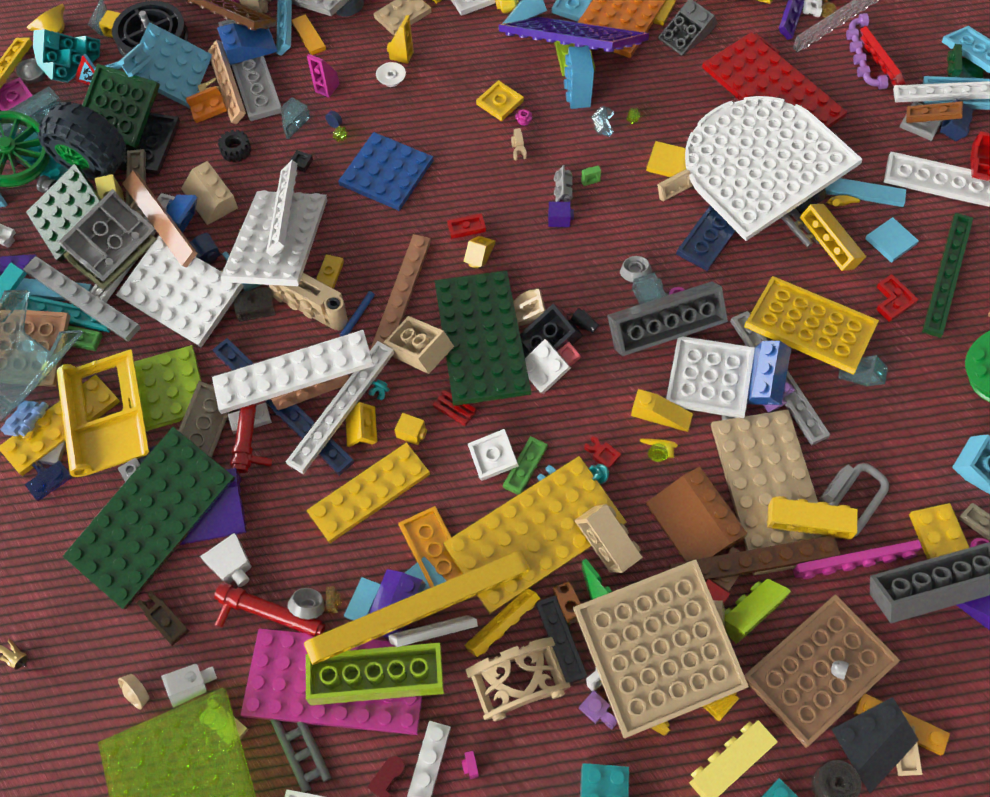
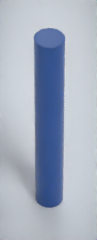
[340,291,375,336]

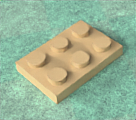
[374,0,431,36]

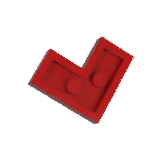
[876,274,919,322]

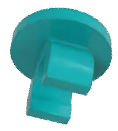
[369,379,390,400]
[589,464,609,484]

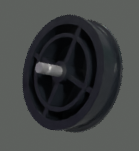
[112,1,188,57]

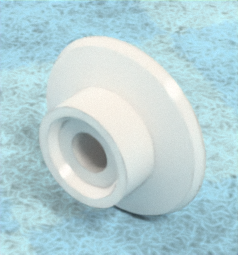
[376,62,406,87]

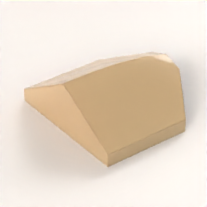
[513,289,546,326]

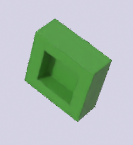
[581,165,601,186]

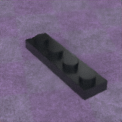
[536,595,587,684]

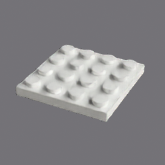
[666,337,755,418]

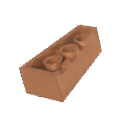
[271,374,350,410]

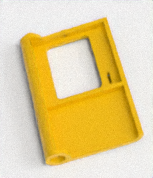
[57,349,149,477]

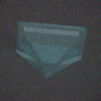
[88,0,107,36]

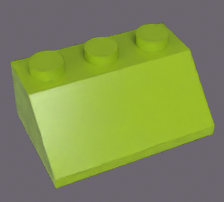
[725,579,791,644]

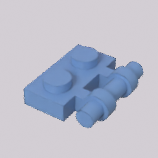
[0,400,49,437]

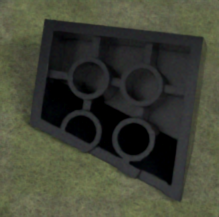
[831,697,919,793]

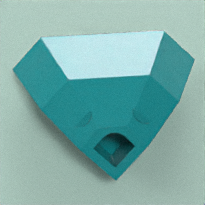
[33,29,100,83]

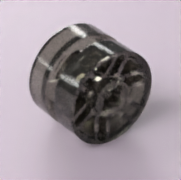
[811,760,861,797]

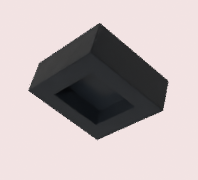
[290,150,313,172]

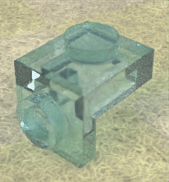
[591,106,614,137]

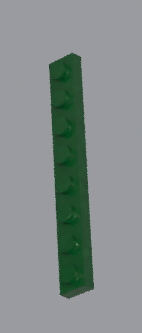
[922,212,973,338]

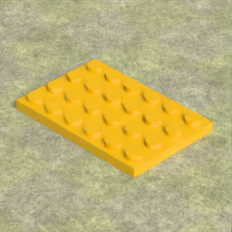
[744,276,879,375]

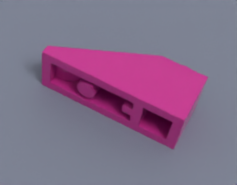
[307,54,339,97]

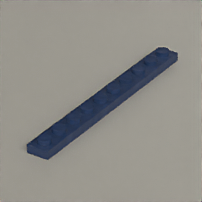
[212,338,354,476]

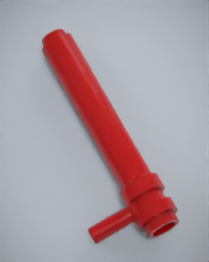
[230,403,272,473]
[214,583,325,637]

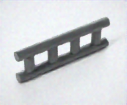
[270,720,332,793]

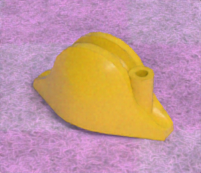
[27,4,65,33]

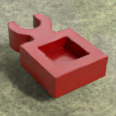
[584,436,621,470]

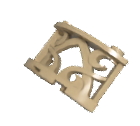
[466,637,571,722]

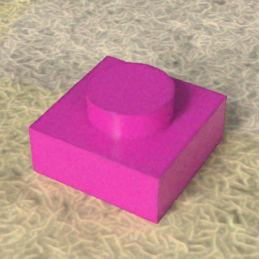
[461,751,479,779]

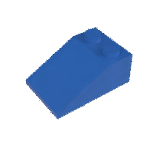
[217,23,278,65]

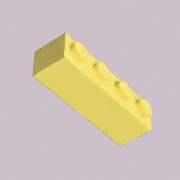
[689,720,778,797]

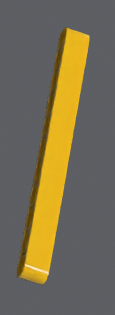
[304,550,531,665]

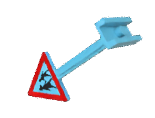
[75,43,153,85]

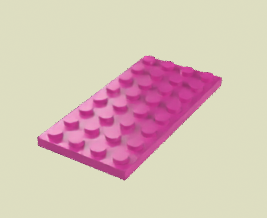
[241,629,422,735]

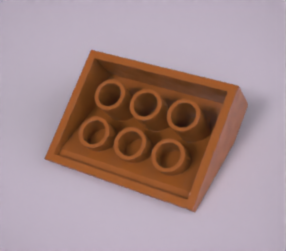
[646,466,748,561]

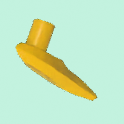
[826,195,860,206]
[640,439,678,458]

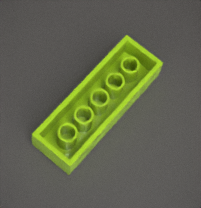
[306,643,444,706]

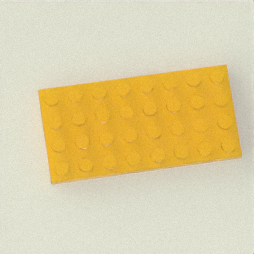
[444,456,626,614]

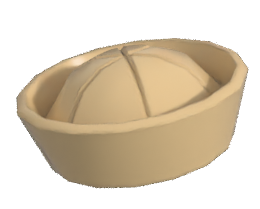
[118,674,149,710]

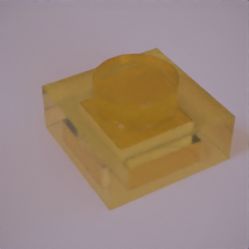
[326,586,341,613]

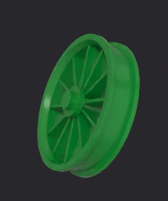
[0,111,50,187]

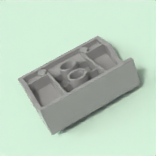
[58,189,155,281]

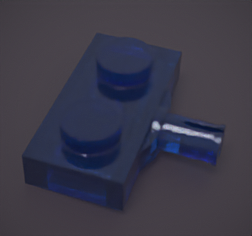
[25,460,73,501]

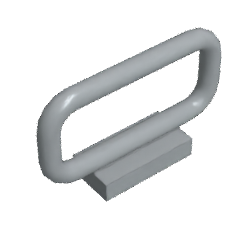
[819,463,889,537]

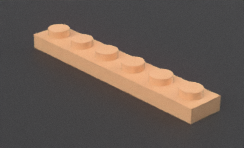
[208,40,246,124]

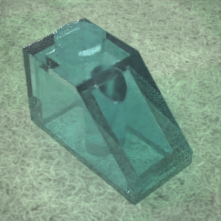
[281,97,310,139]
[838,355,888,386]

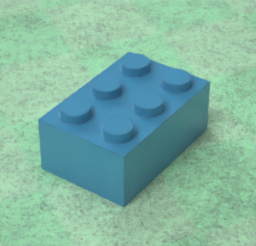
[564,46,594,109]

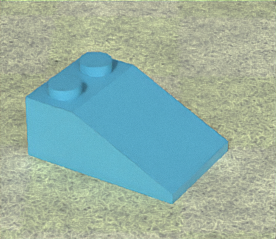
[952,434,990,494]

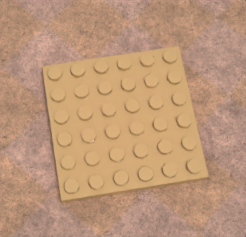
[573,559,749,738]

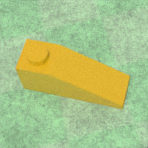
[387,15,414,64]
[631,389,693,432]

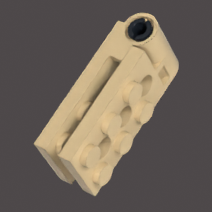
[269,273,348,331]

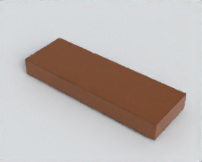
[906,101,963,123]

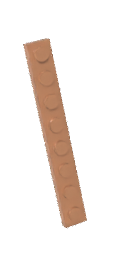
[370,234,431,350]

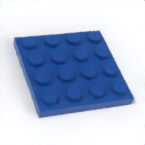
[338,132,434,211]

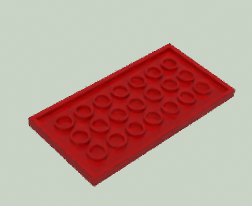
[702,32,847,128]

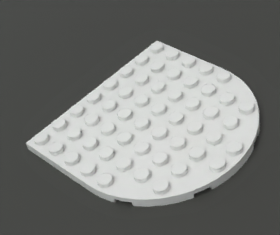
[685,96,862,241]

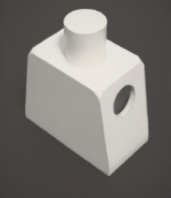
[200,533,251,587]
[161,664,217,708]

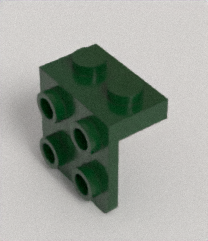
[947,44,983,78]

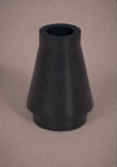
[570,308,599,334]

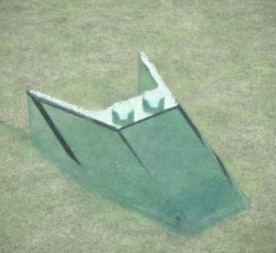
[0,290,83,421]

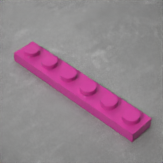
[793,540,922,579]

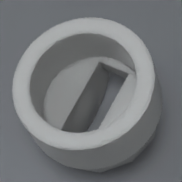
[831,660,849,680]

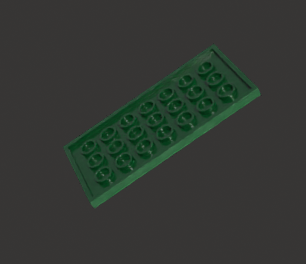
[434,270,531,406]
[63,427,235,609]

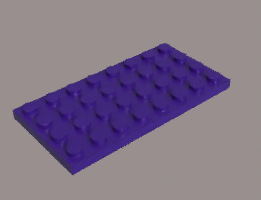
[499,17,649,52]

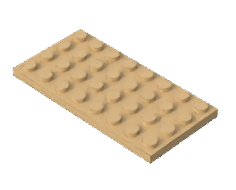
[711,410,825,576]

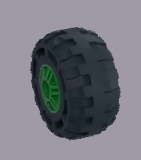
[38,102,126,181]

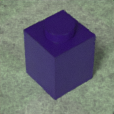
[548,202,574,227]

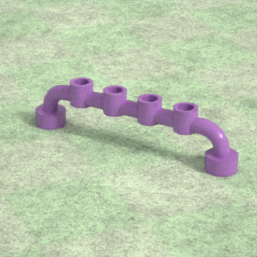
[846,13,888,90]

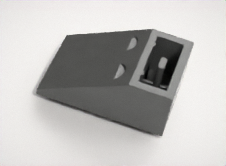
[658,0,718,56]

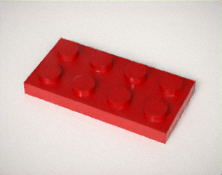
[860,26,906,87]

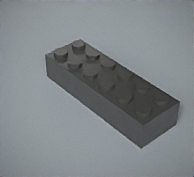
[607,281,728,356]
[870,542,990,623]

